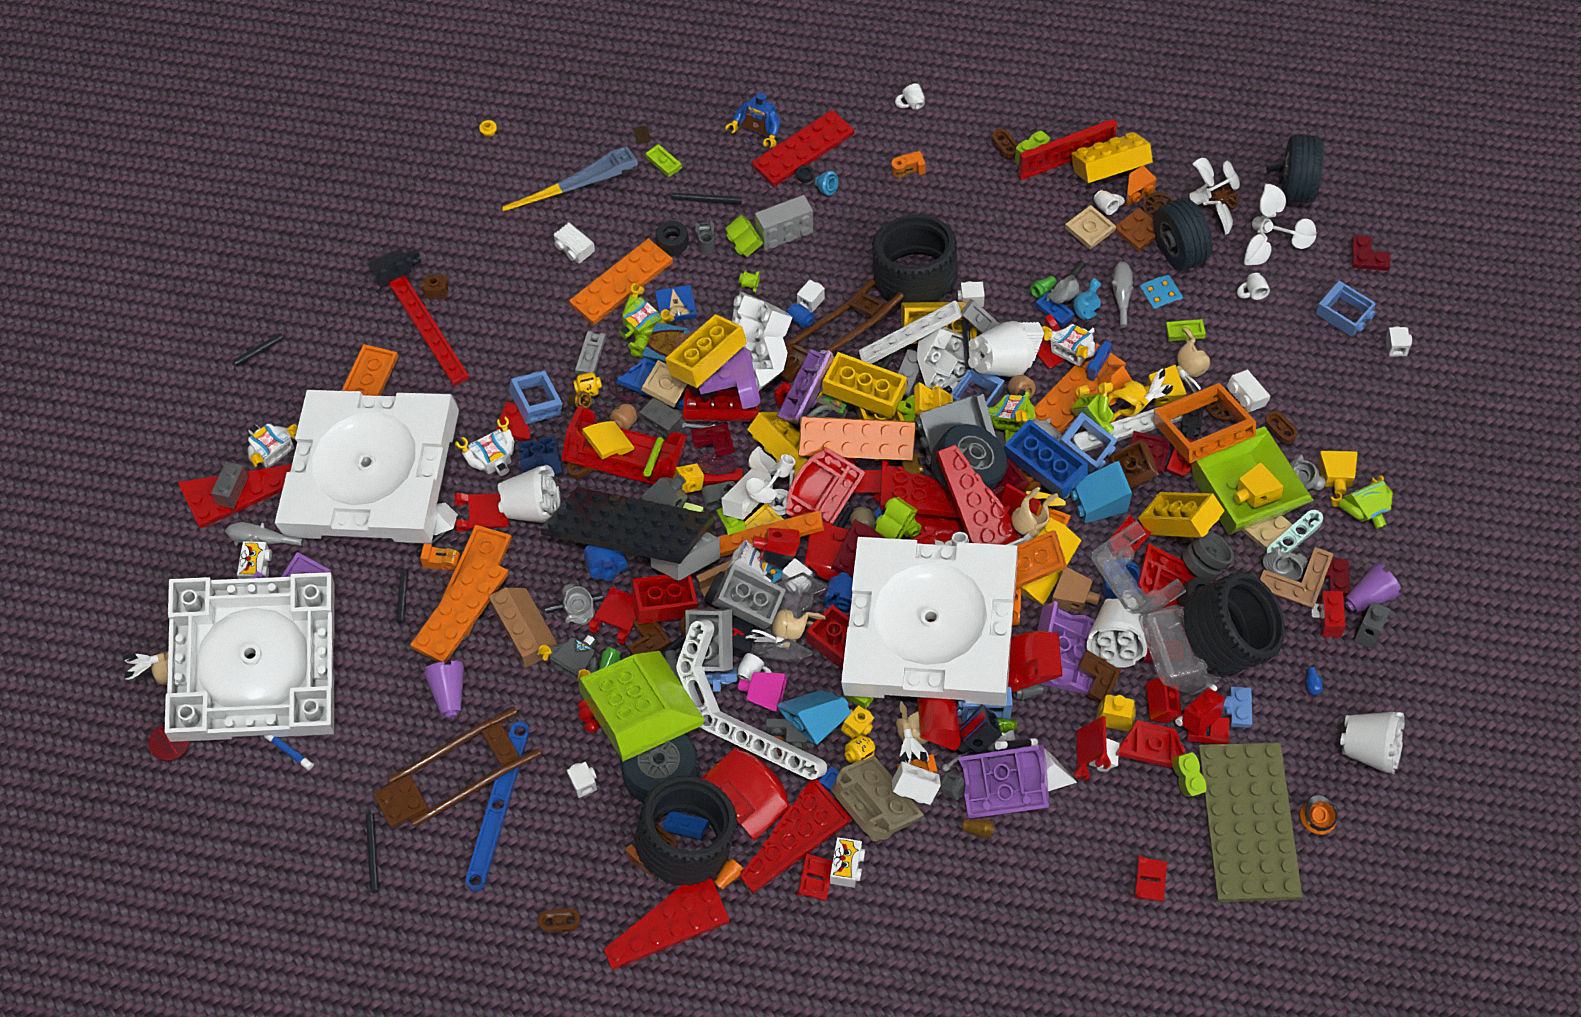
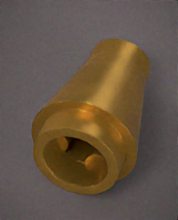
[567,391,592,408]
[963,818,994,839]

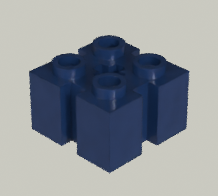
[518,435,562,476]

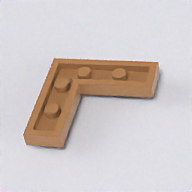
[1260,547,1333,609]

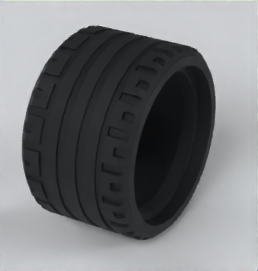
[872,215,958,304]
[1184,572,1285,675]
[634,776,737,885]

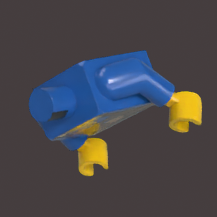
[726,93,781,148]

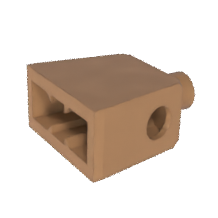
[1052,567,1101,612]

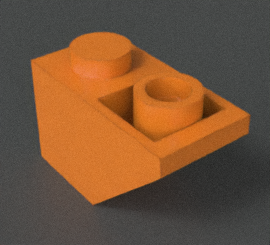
[1126,166,1157,206]
[1098,365,1133,406]

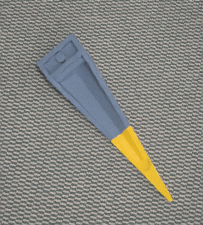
[502,146,638,211]

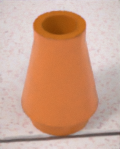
[714,858,743,890]

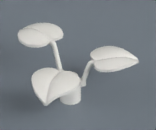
[1190,158,1240,235]
[1244,184,1317,265]
[745,446,795,503]

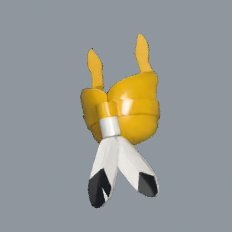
[1108,369,1173,423]

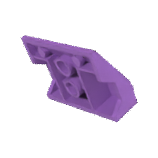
[777,349,834,427]
[1037,601,1095,694]
[958,744,1049,819]

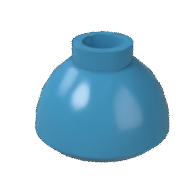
[815,171,838,196]

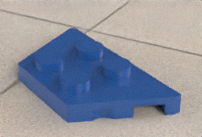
[616,358,684,410]

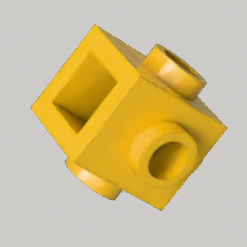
[673,463,704,493]
[841,705,874,739]

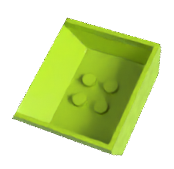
[1191,426,1314,535]
[578,651,705,761]

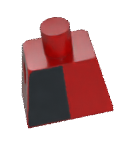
[751,528,800,569]

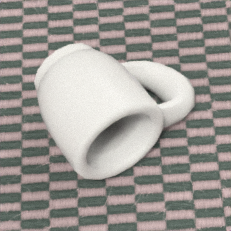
[895,83,925,110]
[1094,190,1125,215]
[1237,273,1270,300]
[737,653,772,681]

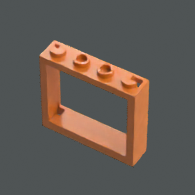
[1154,383,1256,463]

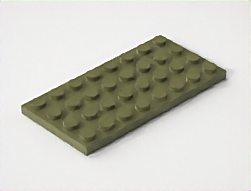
[1198,743,1302,902]

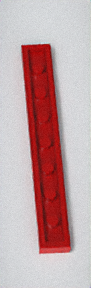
[388,275,470,387]

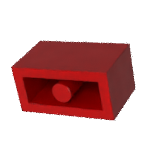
[1319,591,1346,638]
[1146,675,1182,724]
[1182,688,1225,736]

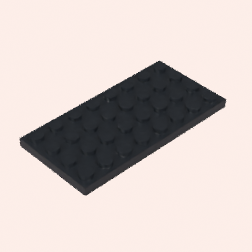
[540,487,715,564]

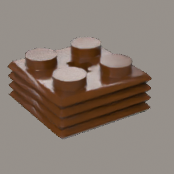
[1110,439,1159,489]

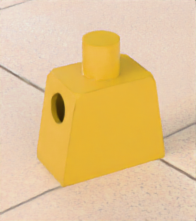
[1145,365,1187,406]
[1317,451,1357,495]
[1233,463,1284,508]
[1096,695,1136,732]

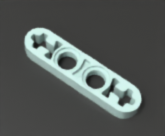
[1265,510,1323,555]

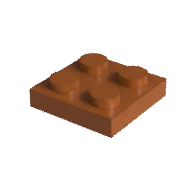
[1114,208,1156,252]

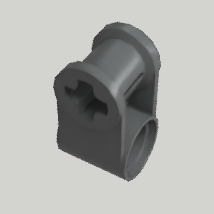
[694,219,715,254]
[701,481,736,510]

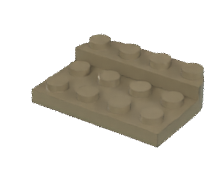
[831,756,924,842]

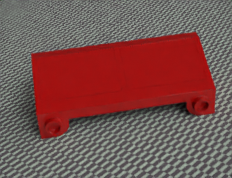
[562,406,687,485]

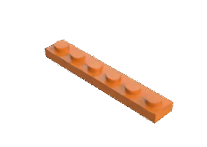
[718,510,824,557]

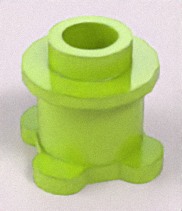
[739,270,760,293]
[628,335,649,359]
[904,517,922,538]

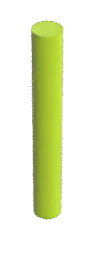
[643,437,664,477]

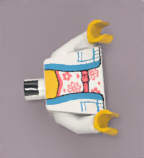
[1042,324,1095,367]
[455,417,514,476]
[248,424,298,468]

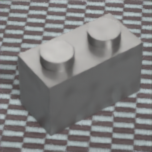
[639,397,684,438]
[211,462,248,509]

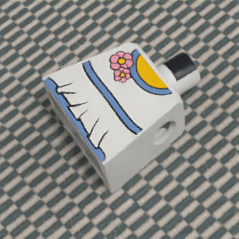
[728,540,773,582]

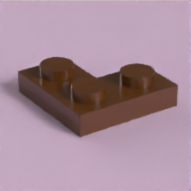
[627,620,671,655]
[1077,650,1121,703]

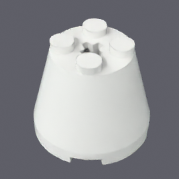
[968,321,1034,377]
[498,465,561,523]
[1087,598,1148,667]
[1340,712,1405,774]

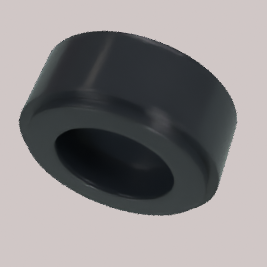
[796,165,814,183]

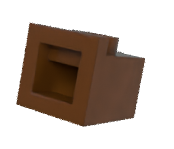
[421,274,449,299]

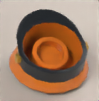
[1300,795,1337,835]

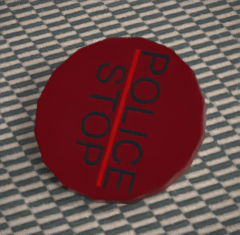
[148,724,189,761]

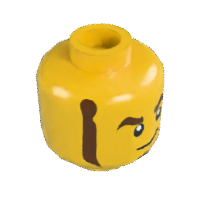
[574,372,602,396]
[845,735,875,763]

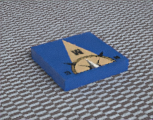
[655,285,697,323]

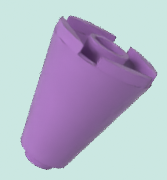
[1344,562,1402,613]
[424,661,464,718]

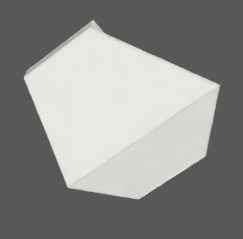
[433,503,458,535]
[1044,748,1077,791]

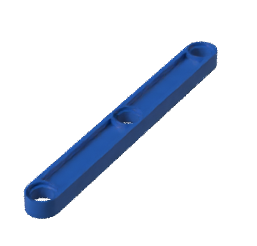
[466,722,530,892]

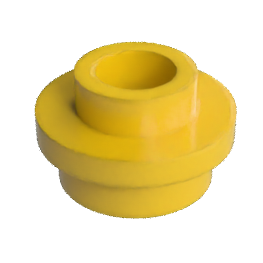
[479,120,497,137]

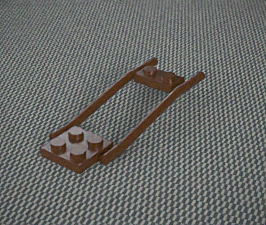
[778,279,904,383]
[373,707,542,829]

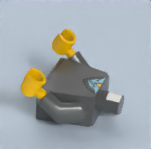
[537,635,598,683]

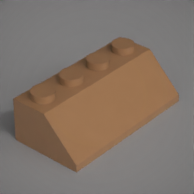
[489,587,557,668]

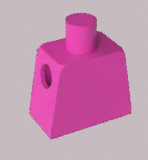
[738,672,788,713]

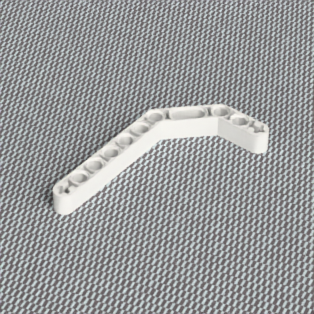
[676,619,827,780]

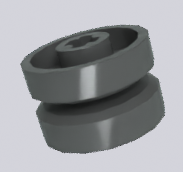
[1183,531,1234,581]

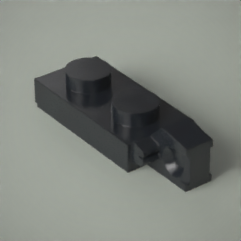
[1181,406,1204,440]

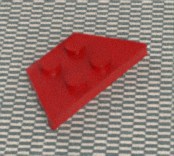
[1116,720,1186,768]

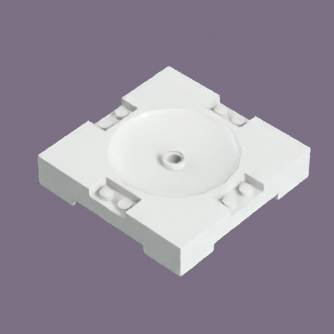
[275,390,459,543]
[841,537,1018,706]
[165,572,334,742]

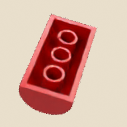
[683,388,760,422]
[917,697,961,751]

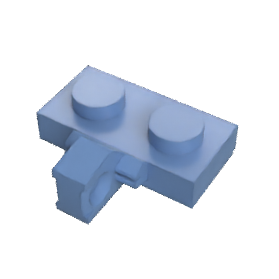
[704,667,737,692]
[1223,687,1252,728]

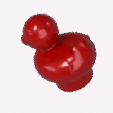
[577,700,599,733]

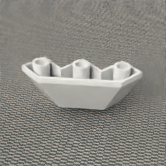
[732,291,792,350]
[917,326,971,389]
[736,337,787,391]

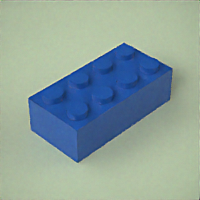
[1004,419,1088,500]

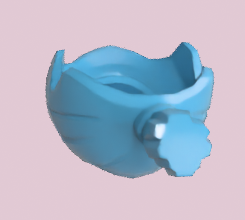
[1073,278,1101,321]

